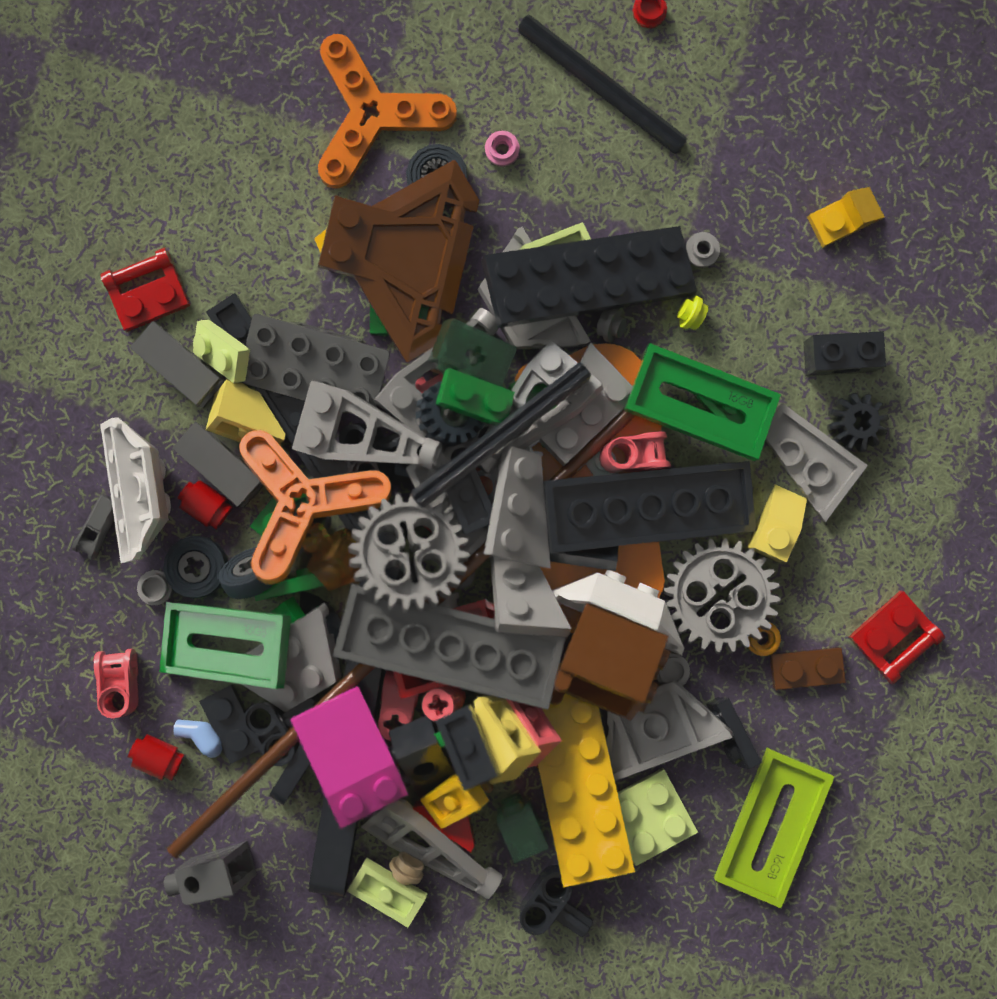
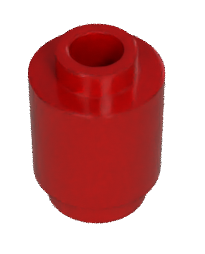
[178,480,233,530]
[128,734,185,781]

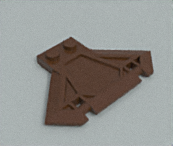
[317,159,479,363]

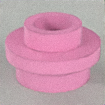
[485,131,520,166]

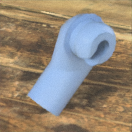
[174,720,223,758]

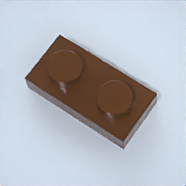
[770,647,846,690]

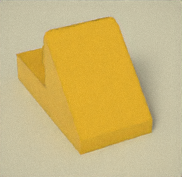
[807,187,885,248]
[420,772,489,829]

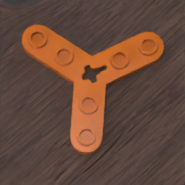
[318,34,457,188]
[239,430,391,584]

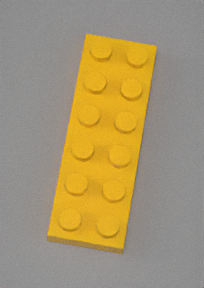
[538,663,635,887]

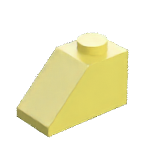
[206,380,286,445]
[746,485,807,562]
[474,695,541,784]

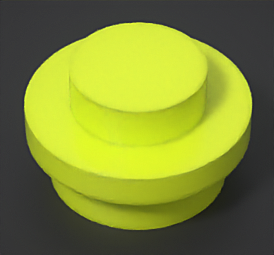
[677,296,708,330]

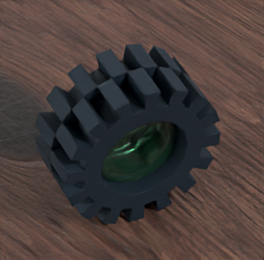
[416,381,484,447]

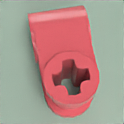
[599,432,671,474]
[94,648,139,719]
[378,670,419,741]

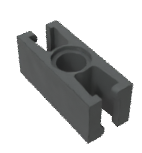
[130,321,225,409]
[172,422,264,508]

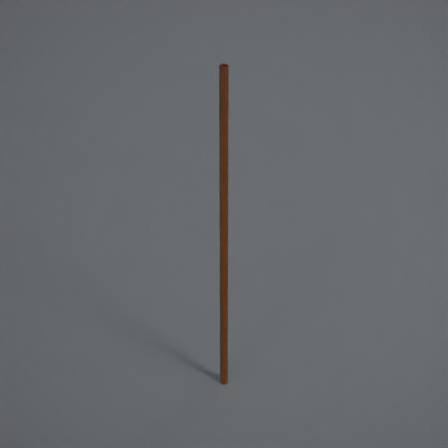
[167,407,636,859]

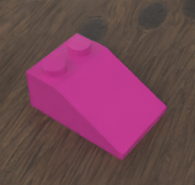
[290,686,408,828]

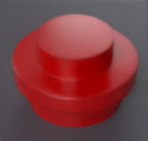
[632,0,667,28]

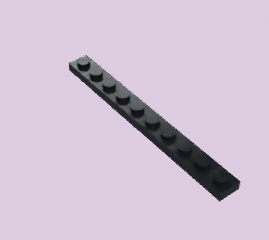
[206,293,418,584]

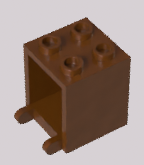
[550,602,670,721]

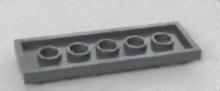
[333,584,565,709]

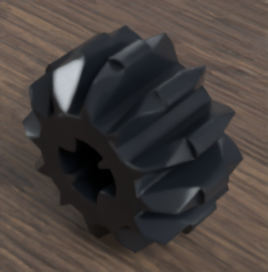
[826,393,889,452]

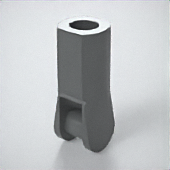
[72,494,115,560]

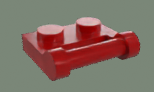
[100,247,191,332]
[849,591,946,685]

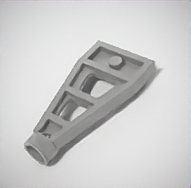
[373,308,499,440]
[478,341,604,474]
[292,380,442,470]
[361,798,502,899]

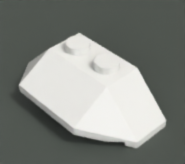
[100,418,171,563]
[552,570,684,655]

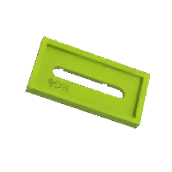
[714,748,834,908]

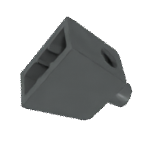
[164,841,257,905]

